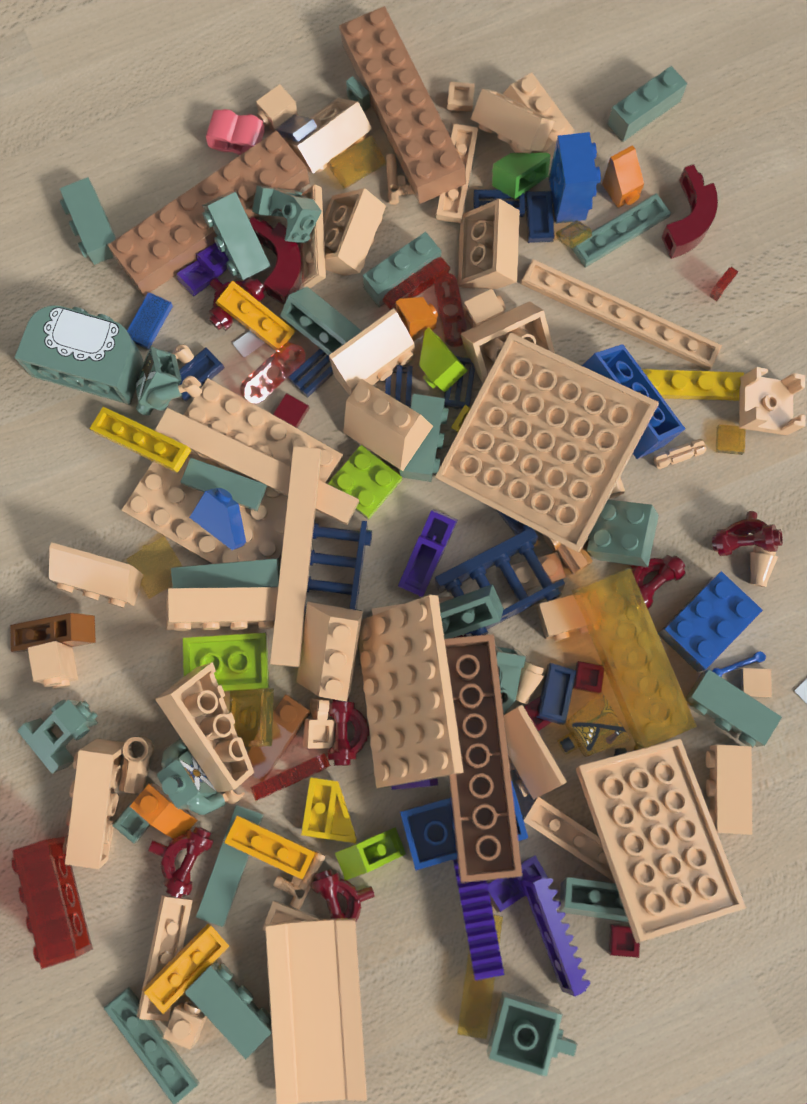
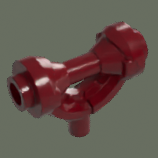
[208,277,265,331]
[712,511,783,556]
[627,555,686,612]
[328,697,370,766]
[148,826,214,898]
[311,869,375,922]

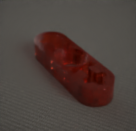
[383,257,451,311]
[434,273,467,347]
[240,342,305,403]
[250,753,331,801]

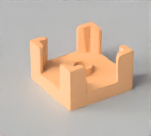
[739,367,805,435]

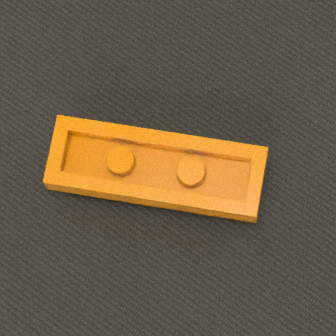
[216,281,295,353]
[224,815,315,880]
[142,924,229,1014]

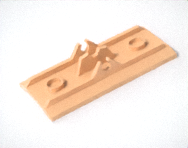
[266,918,367,1104]

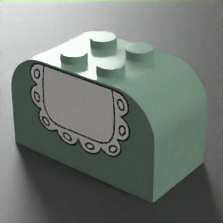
[14,305,144,405]

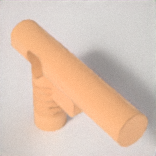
[386,154,415,205]
[273,851,326,910]

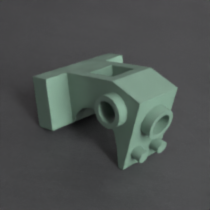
[252,185,322,243]
[495,646,526,715]
[17,699,98,774]

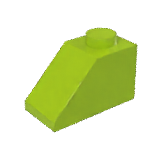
[419,327,468,392]
[335,827,406,881]

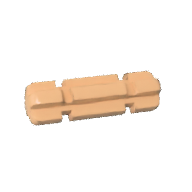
[653,439,706,469]

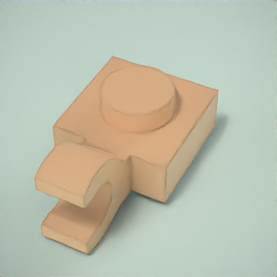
[303,698,335,748]

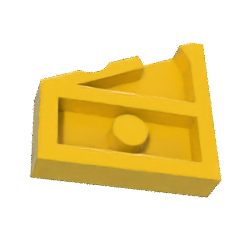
[301,777,357,843]

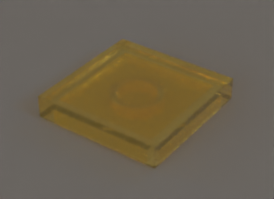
[229,688,274,747]

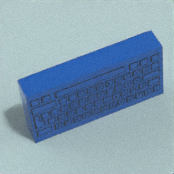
[127,292,173,350]

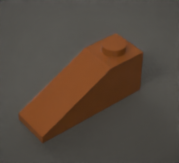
[10,613,96,652]
[248,694,311,782]

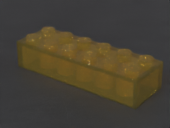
[571,568,697,749]

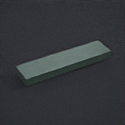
[571,193,671,268]
[171,558,280,588]
[196,805,264,927]
[104,987,199,1104]

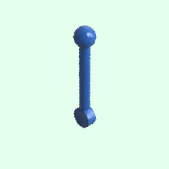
[712,651,766,677]

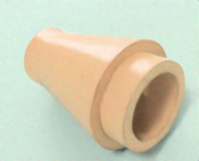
[750,546,778,587]
[516,661,544,704]

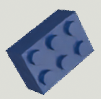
[548,132,601,224]
[658,571,763,672]

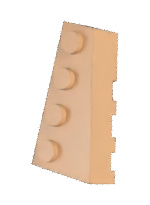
[166,587,278,631]
[155,662,254,792]
[63,738,125,869]

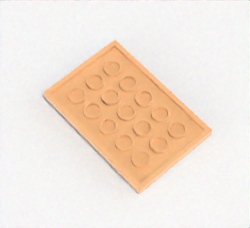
[358,595,463,788]
[576,739,746,943]

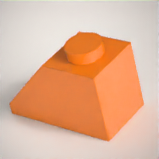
[602,145,644,208]
[396,297,438,342]
[130,783,198,839]

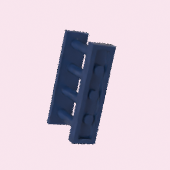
[304,519,372,620]
[435,528,565,637]

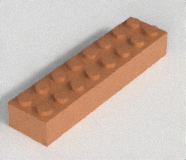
[339,6,466,204]
[108,131,310,297]
[444,634,522,882]

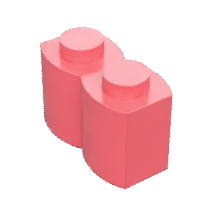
[206,109,264,155]

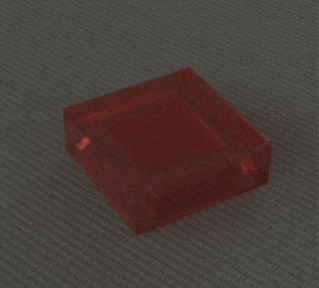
[710,267,739,302]

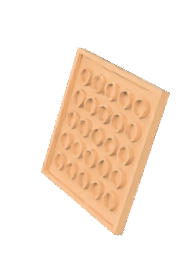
[435,332,659,553]
[122,378,343,564]

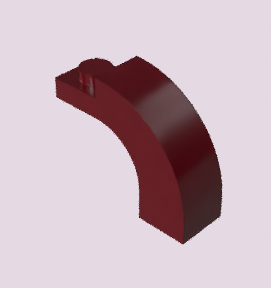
[661,164,718,259]
[249,217,302,305]

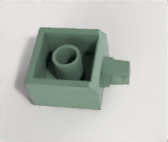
[587,500,659,567]
[487,991,577,1076]

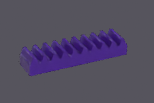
[453,859,504,981]
[521,875,591,997]

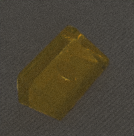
[329,136,386,189]

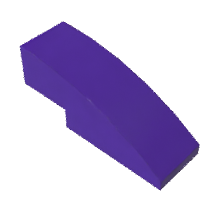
[398,509,458,597]

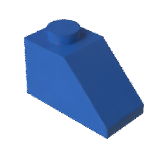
[189,488,246,550]

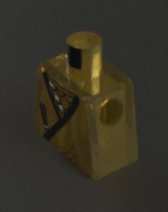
[557,693,631,757]

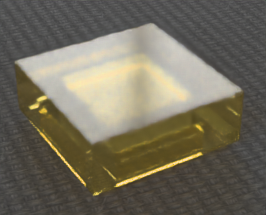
[556,220,592,248]
[716,425,746,455]

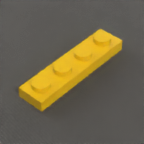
[642,369,744,401]
[89,407,191,473]

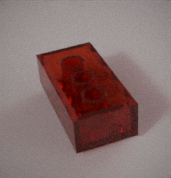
[11,837,93,970]

